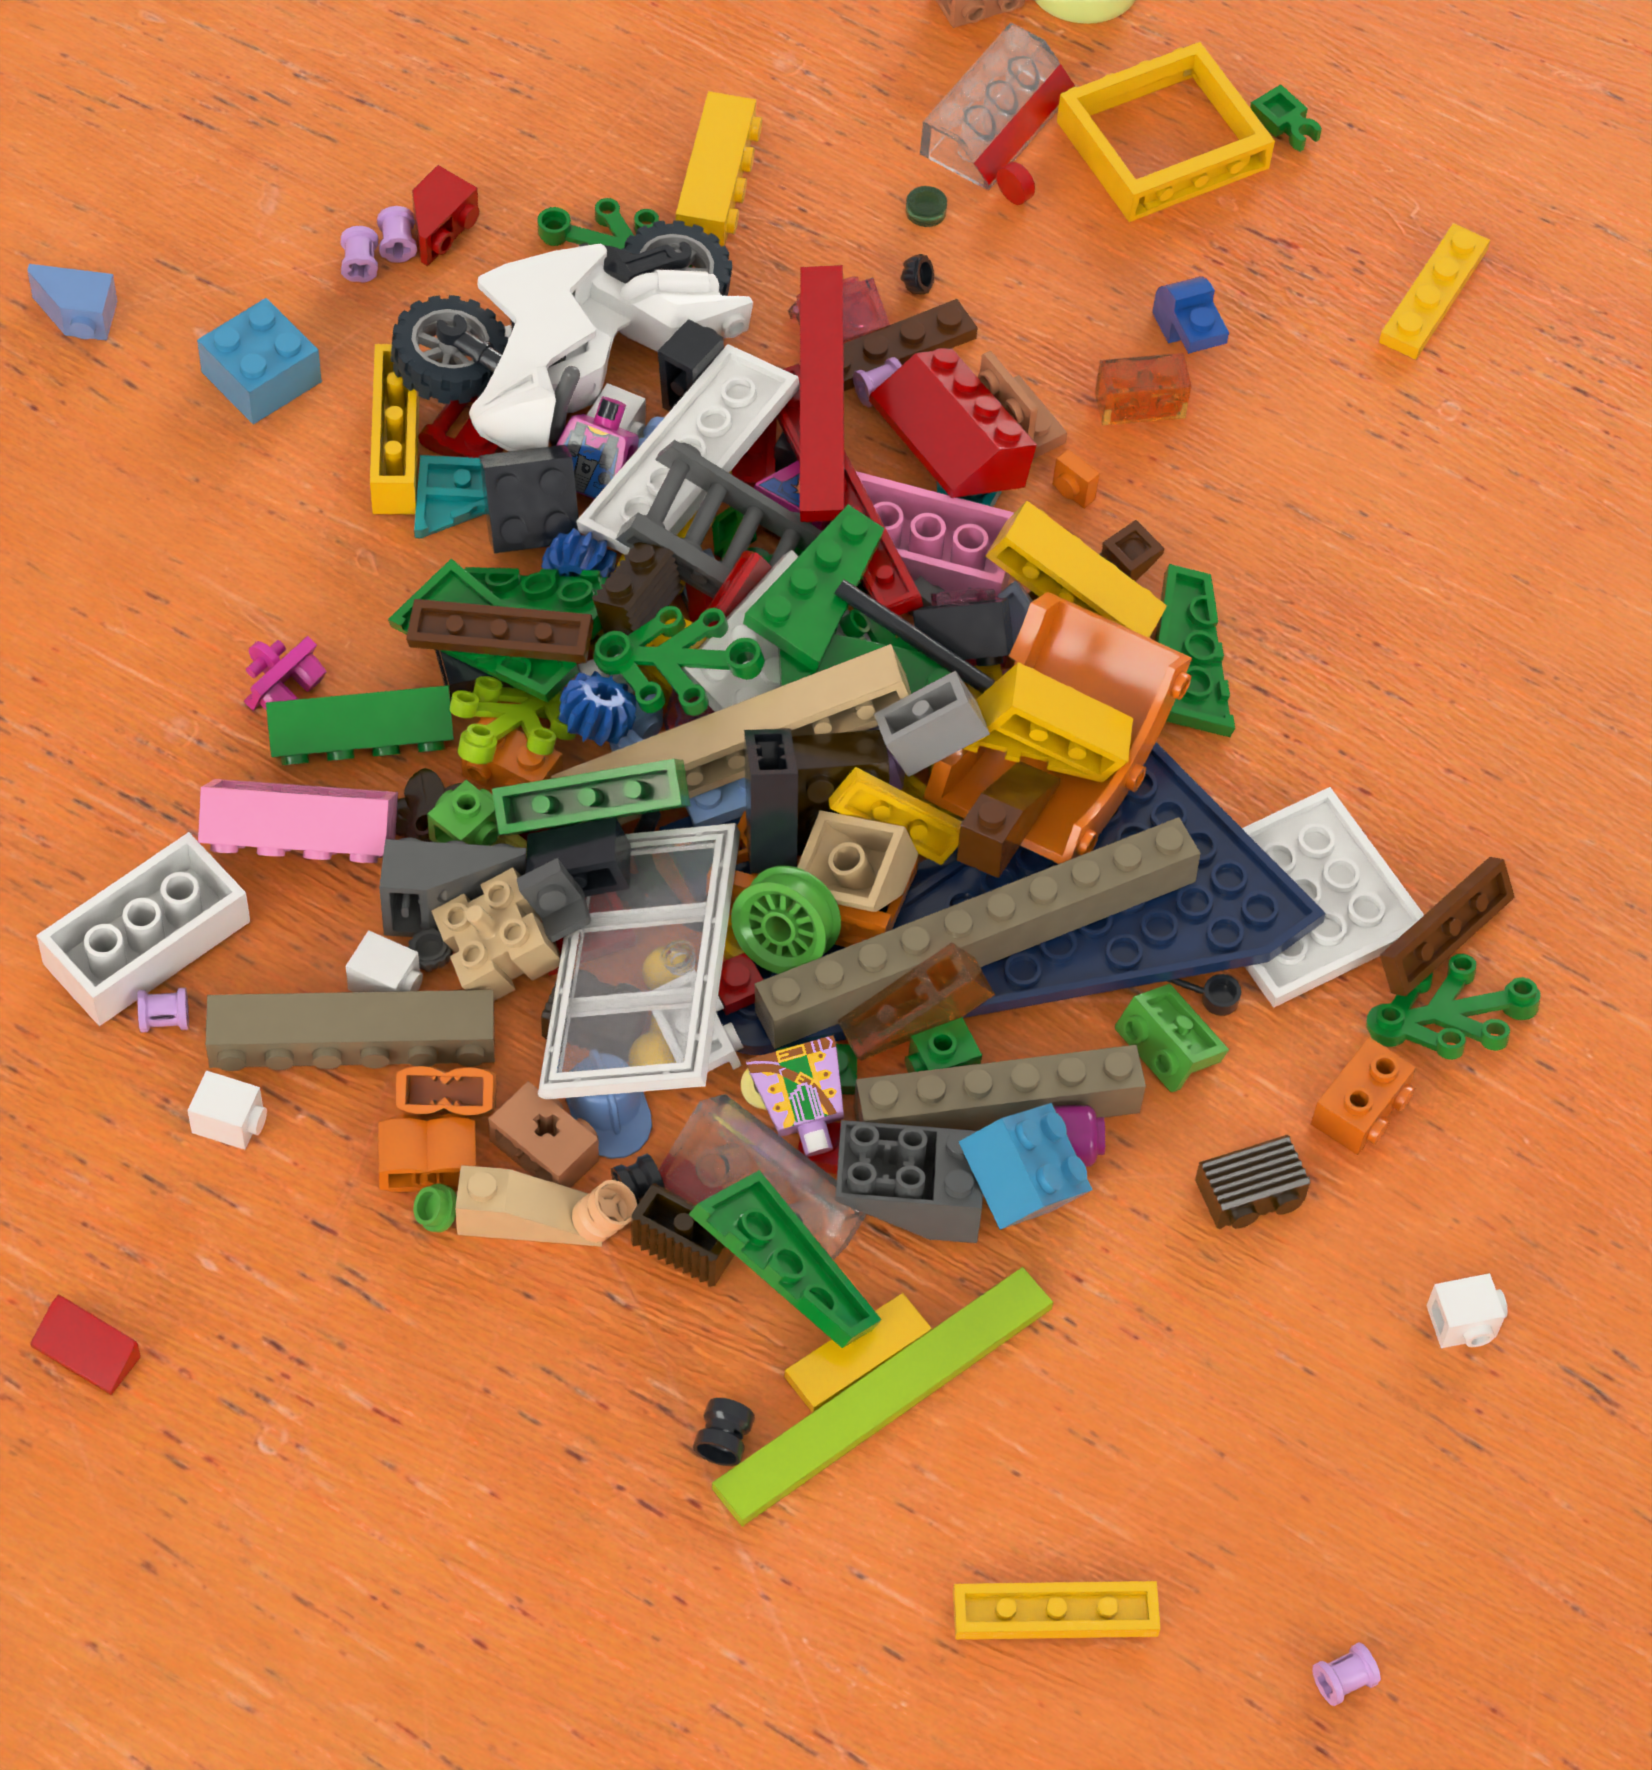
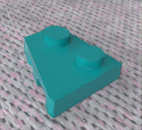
[414,455,486,538]

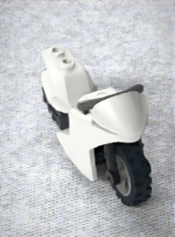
[391,220,753,452]

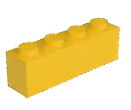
[675,91,762,247]
[370,344,420,514]
[985,501,1167,638]

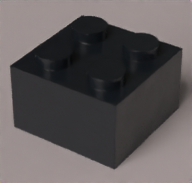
[479,445,581,554]

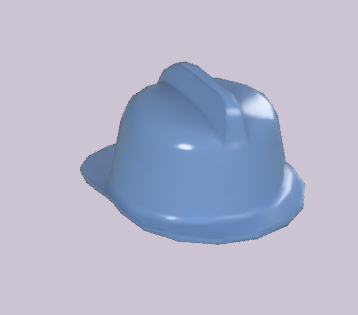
[566,1051,652,1159]

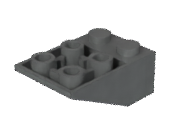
[379,838,526,937]
[835,1120,983,1243]

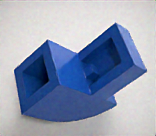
[1152,276,1229,354]

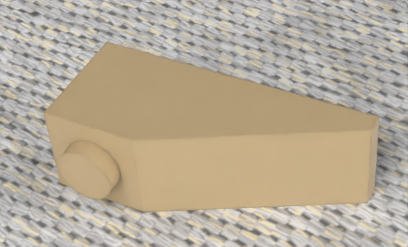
[455,1165,603,1247]

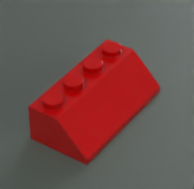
[869,348,1037,498]

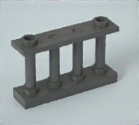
[615,440,822,599]

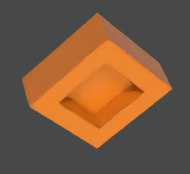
[1052,448,1100,509]

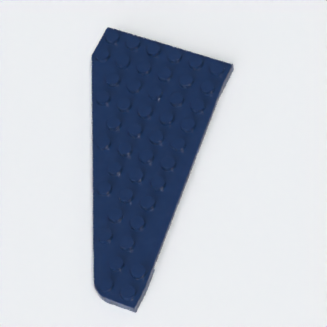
[716,742,1326,1055]

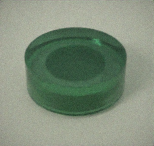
[906,186,947,227]

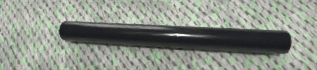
[834,579,995,694]

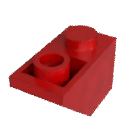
[412,165,480,266]

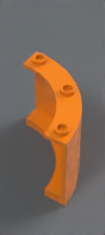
[923,592,1192,864]

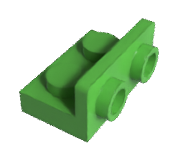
[1115,984,1229,1092]

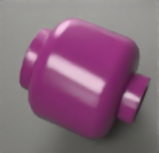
[1053,1105,1105,1167]

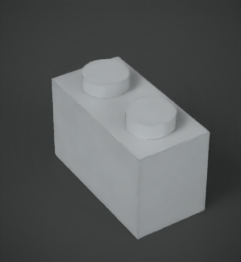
[874,671,990,777]

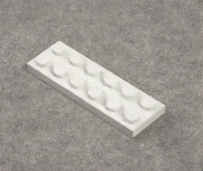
[576,344,800,555]

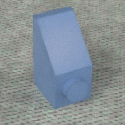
[27,264,118,341]

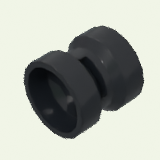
[693,1398,755,1466]

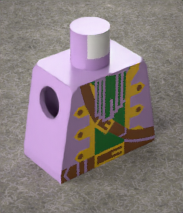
[746,1035,844,1157]

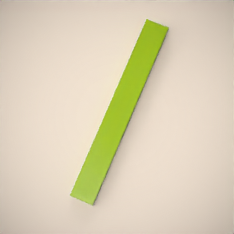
[712,1267,1053,1527]

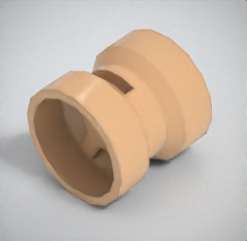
[572,1180,637,1243]

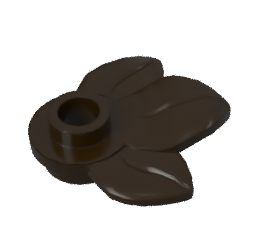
[396,768,461,842]

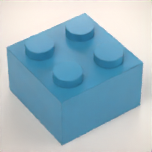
[197,298,322,425]
[959,1103,1093,1230]

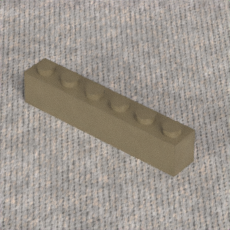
[205,990,495,1071]
[853,1045,1146,1131]

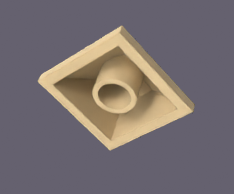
[797,810,919,912]

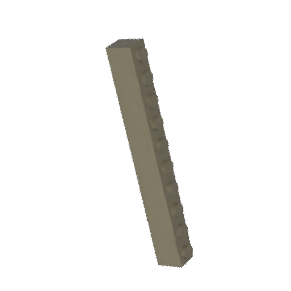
[755,817,1200,1049]

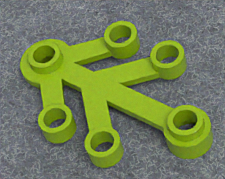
[449,676,576,764]

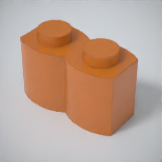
[396,1066,497,1115]
[378,1114,476,1192]

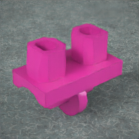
[244,636,327,711]

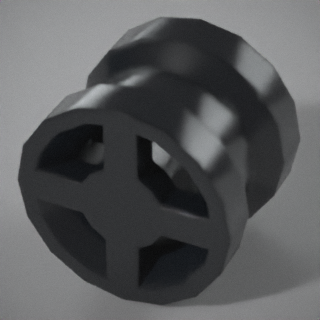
[611,1153,665,1205]

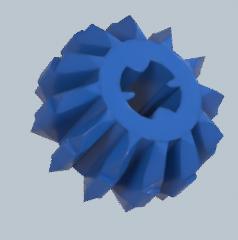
[541,528,617,577]
[559,671,637,746]

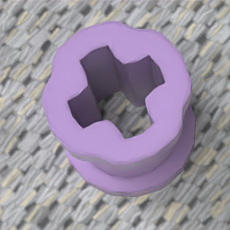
[377,206,417,263]
[341,226,378,282]
[853,357,902,407]
[137,987,189,1033]
[1312,1642,1381,1706]

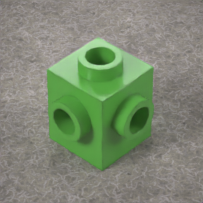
[427,780,499,846]

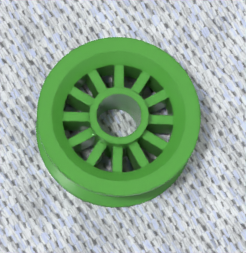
[731,866,841,974]

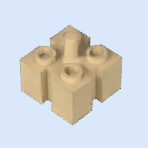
[431,867,561,1001]

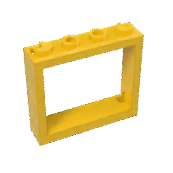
[1057,42,1275,222]

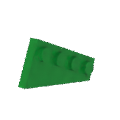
[743,504,884,673]

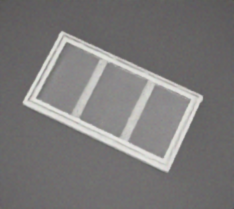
[538,823,740,1099]

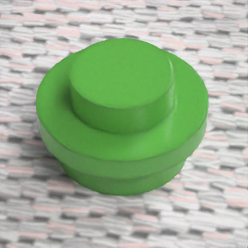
[413,1184,457,1233]

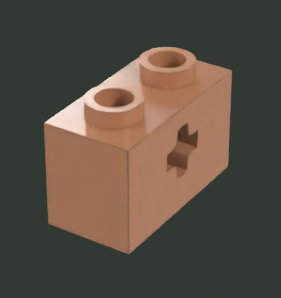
[488,1081,599,1188]

